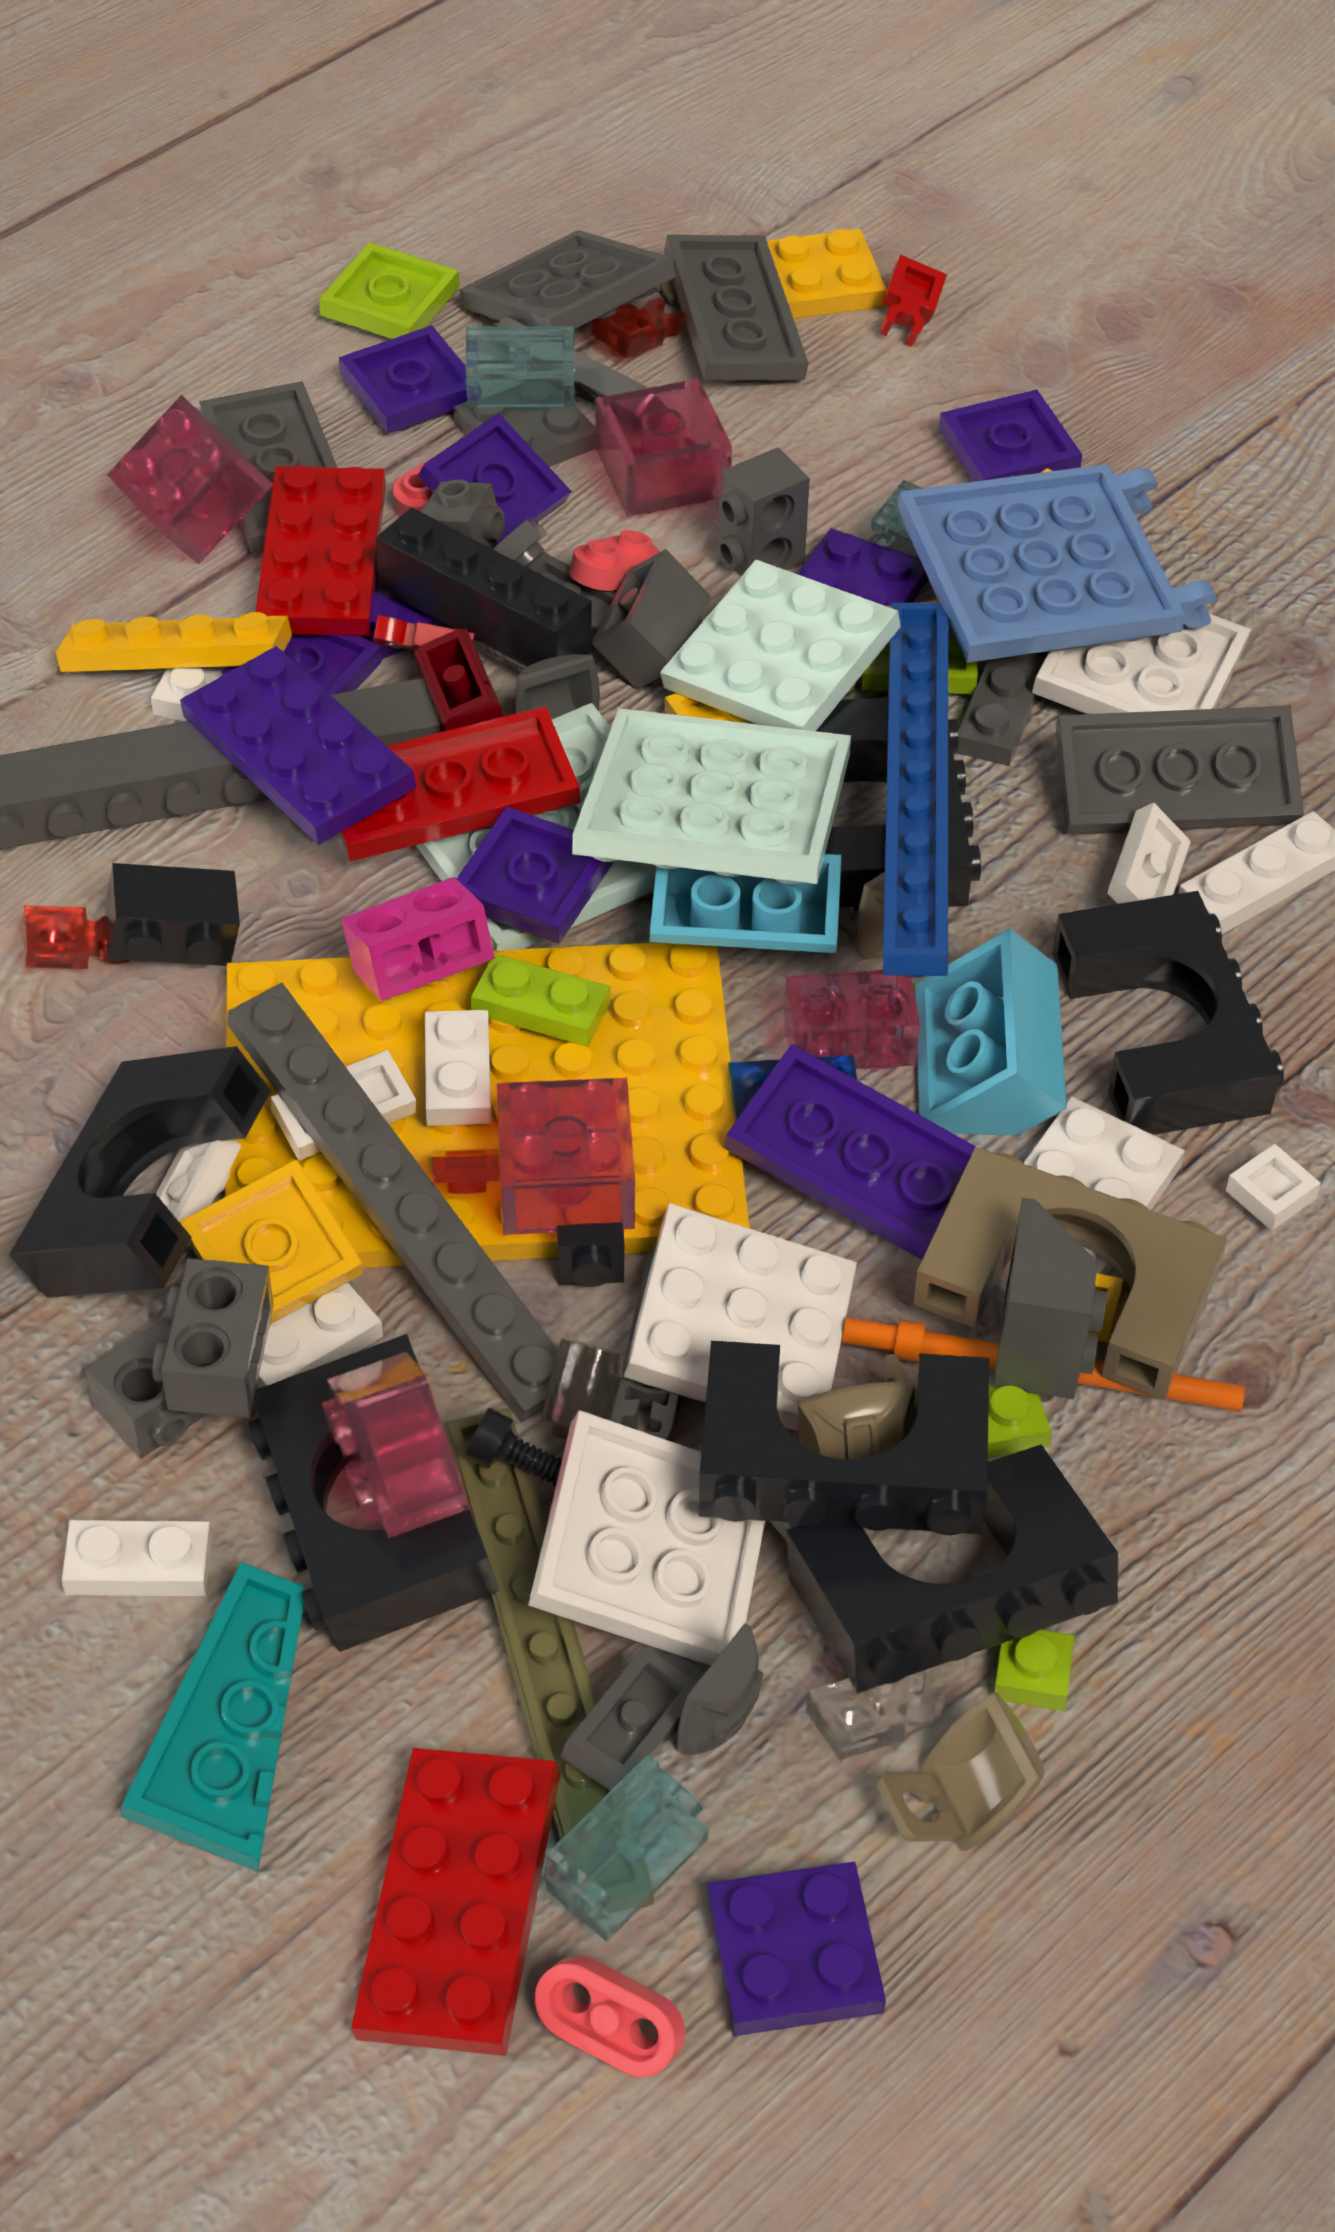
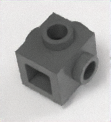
[421,479,505,549]

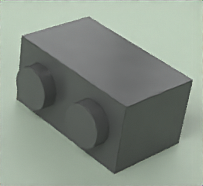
[591,549,711,689]

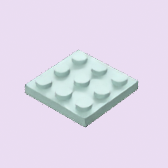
[660,560,901,731]

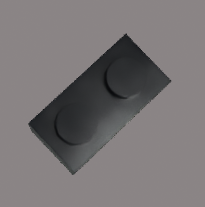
[105,863,240,966]

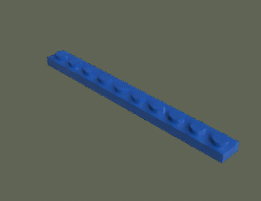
[883,603,948,978]

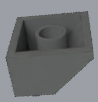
[993,1198,1107,1399]

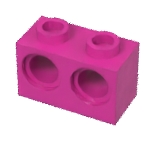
[341,877,495,1001]

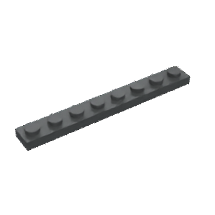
[227,983,579,1423]

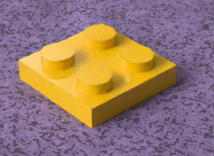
[767,228,886,319]
[180,1159,364,1325]

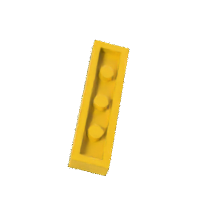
[55,612,292,672]

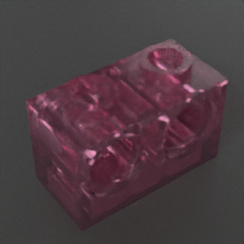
[783,970,920,1070]

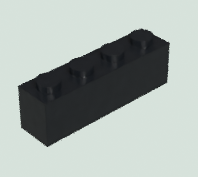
[376,507,592,667]

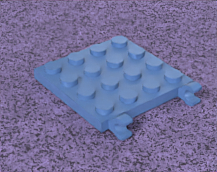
[897,464,1217,663]

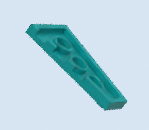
[121,1562,307,1872]

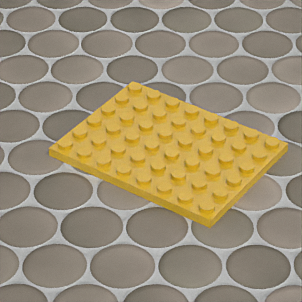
[225,943,750,1268]

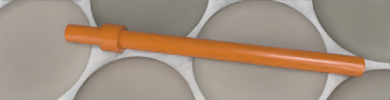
[842,1317,1245,1412]

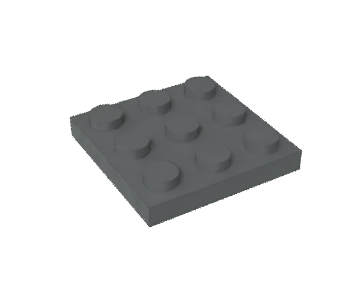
[459,230,676,340]

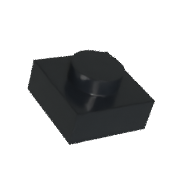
[557,1222,625,1287]

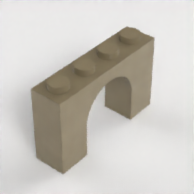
[913,1147,1227,1400]

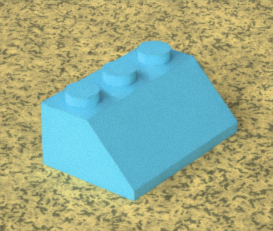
[650,854,841,953]
[915,928,1067,1135]

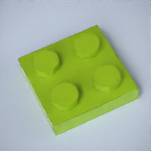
[319,242,460,339]

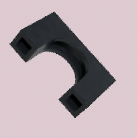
[816,698,981,911]
[1052,891,1284,1135]
[9,1046,271,1298]
[248,1334,500,1652]
[699,1341,989,1535]
[786,1444,1118,1694]

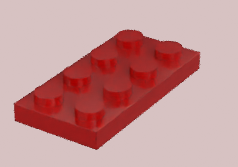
[255,466,386,636]
[340,706,581,862]
[351,1748,560,2056]

